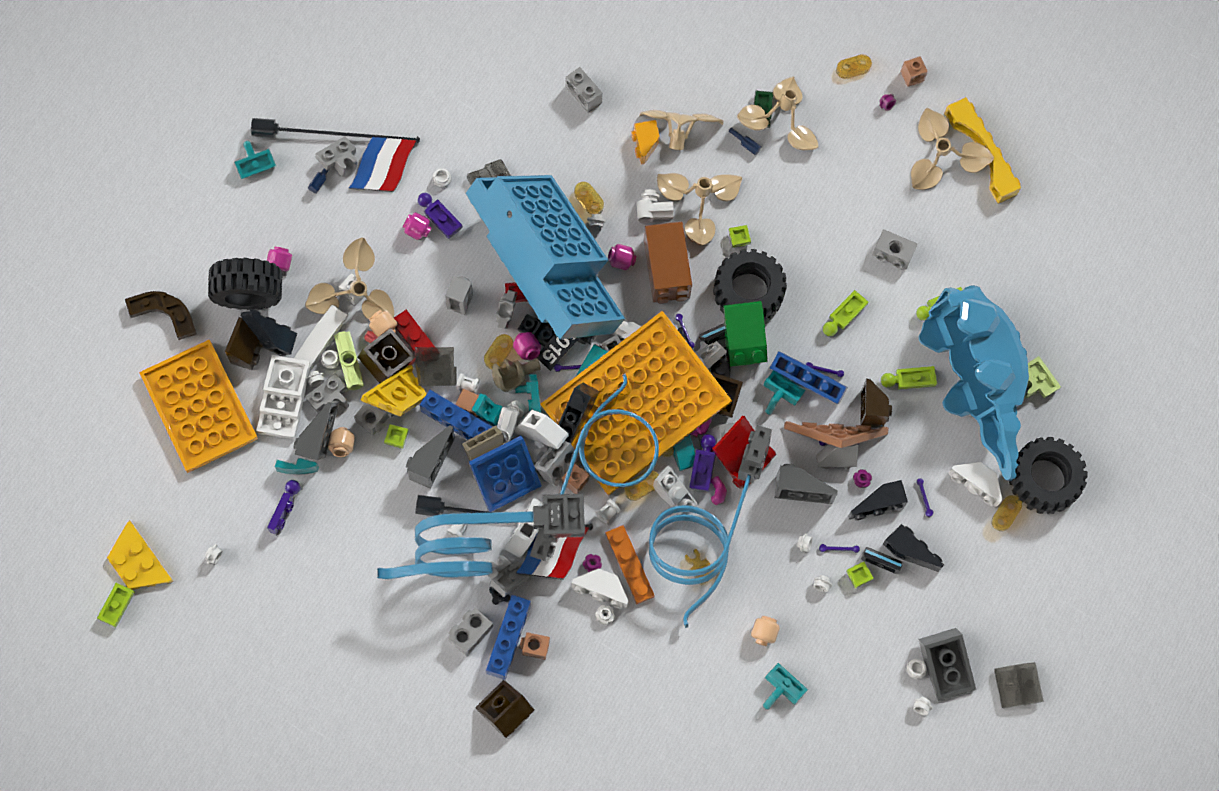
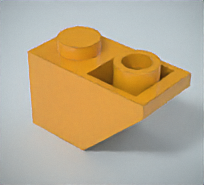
[631,120,660,164]

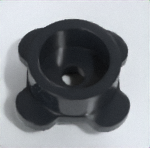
[489,586,511,605]

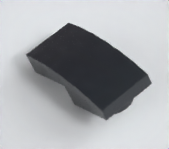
[517,314,555,346]

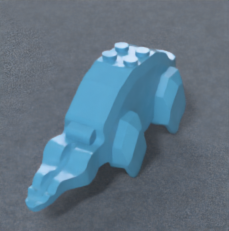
[918,285,1029,481]

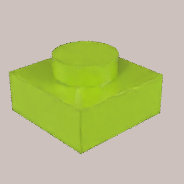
[728,225,751,248]
[384,424,409,449]
[846,561,873,588]

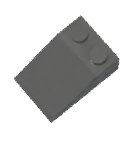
[293,401,340,460]
[406,425,455,489]
[774,464,838,504]
[918,628,976,701]

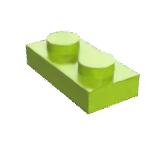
[97,583,135,628]

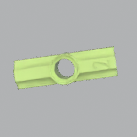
[334,331,364,390]

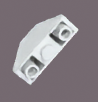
[514,410,569,449]
[948,462,1002,507]
[653,466,698,515]
[504,497,543,558]
[571,568,628,609]

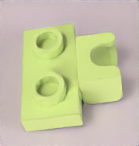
[1024,356,1061,399]

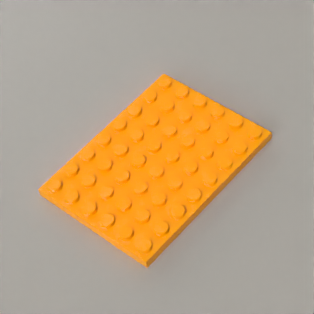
[540,311,732,496]

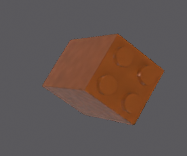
[643,222,692,304]

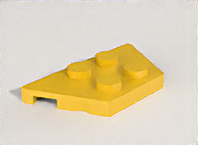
[361,365,426,417]
[107,521,173,590]

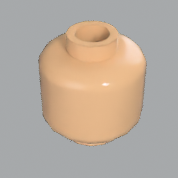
[369,310,397,337]
[328,427,355,457]
[751,615,780,646]

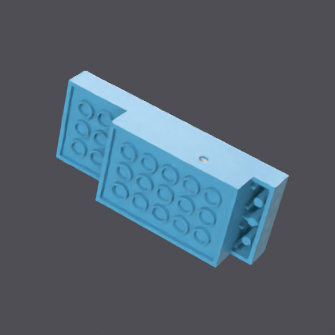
[466,175,625,339]

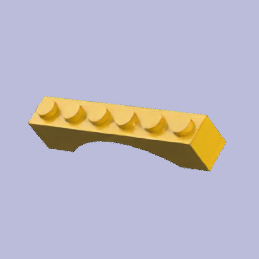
[944,97,1021,204]

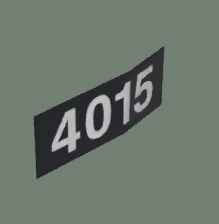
[537,334,580,371]

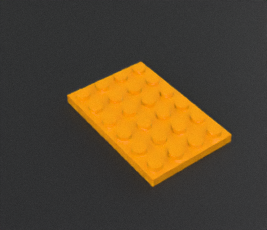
[139,339,258,473]

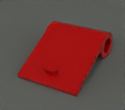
[712,415,777,489]

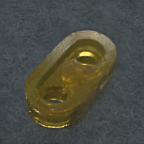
[836,54,872,79]
[574,182,604,215]
[484,334,513,370]
[624,471,659,501]
[991,495,1022,531]

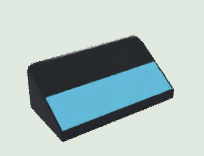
[699,323,725,346]
[861,547,902,574]

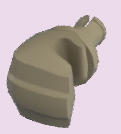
[492,359,541,392]

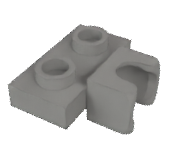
[315,136,358,177]
[495,290,518,329]
[695,341,727,369]
[305,374,349,417]
[488,555,531,597]

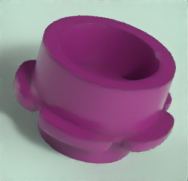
[879,94,896,111]
[853,469,872,488]
[583,554,602,572]

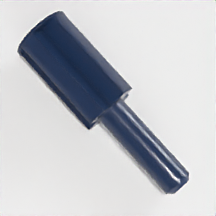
[728,127,762,155]
[307,168,330,194]

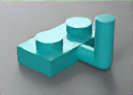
[234,141,276,179]
[763,370,806,415]
[515,374,541,413]
[763,663,808,709]

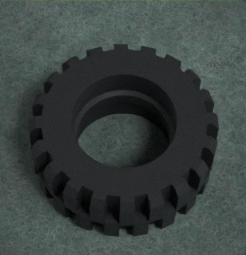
[713,249,787,321]
[208,257,283,310]
[1009,437,1088,514]

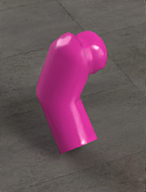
[711,476,727,505]

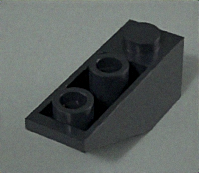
[240,309,298,356]
[558,382,599,444]
[848,480,908,521]
[883,524,944,572]

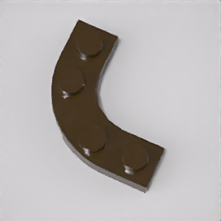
[125,291,197,340]

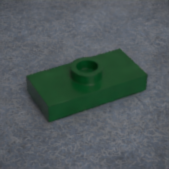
[754,90,773,128]

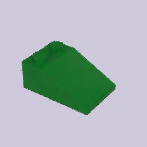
[724,301,768,367]

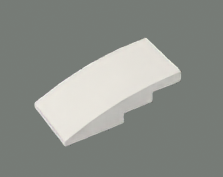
[256,355,310,440]

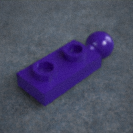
[417,192,463,239]
[689,434,716,492]
[267,480,301,535]

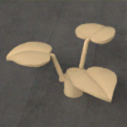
[737,77,818,150]
[911,108,994,190]
[640,110,724,150]
[657,173,742,245]
[305,237,394,319]

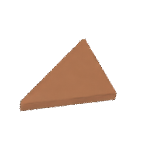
[784,421,889,448]

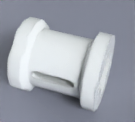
[456,373,480,394]
[595,499,621,525]
[447,524,470,537]

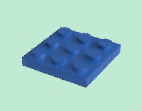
[469,436,542,512]

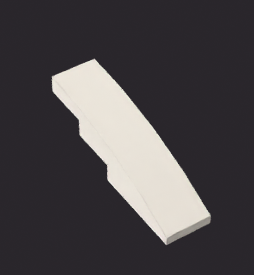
[294,305,348,374]

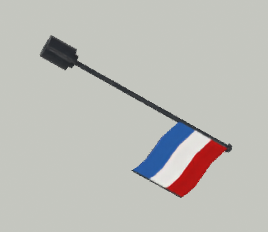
[251,118,420,192]
[415,495,593,580]

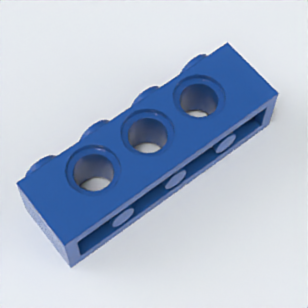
[770,351,848,404]
[419,390,492,440]
[486,595,531,680]

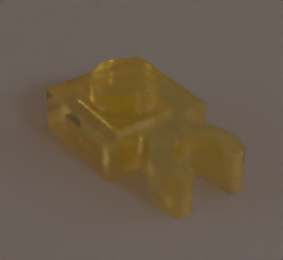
[685,549,715,586]

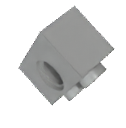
[872,229,918,269]

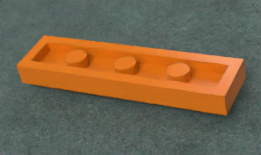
[605,525,655,605]

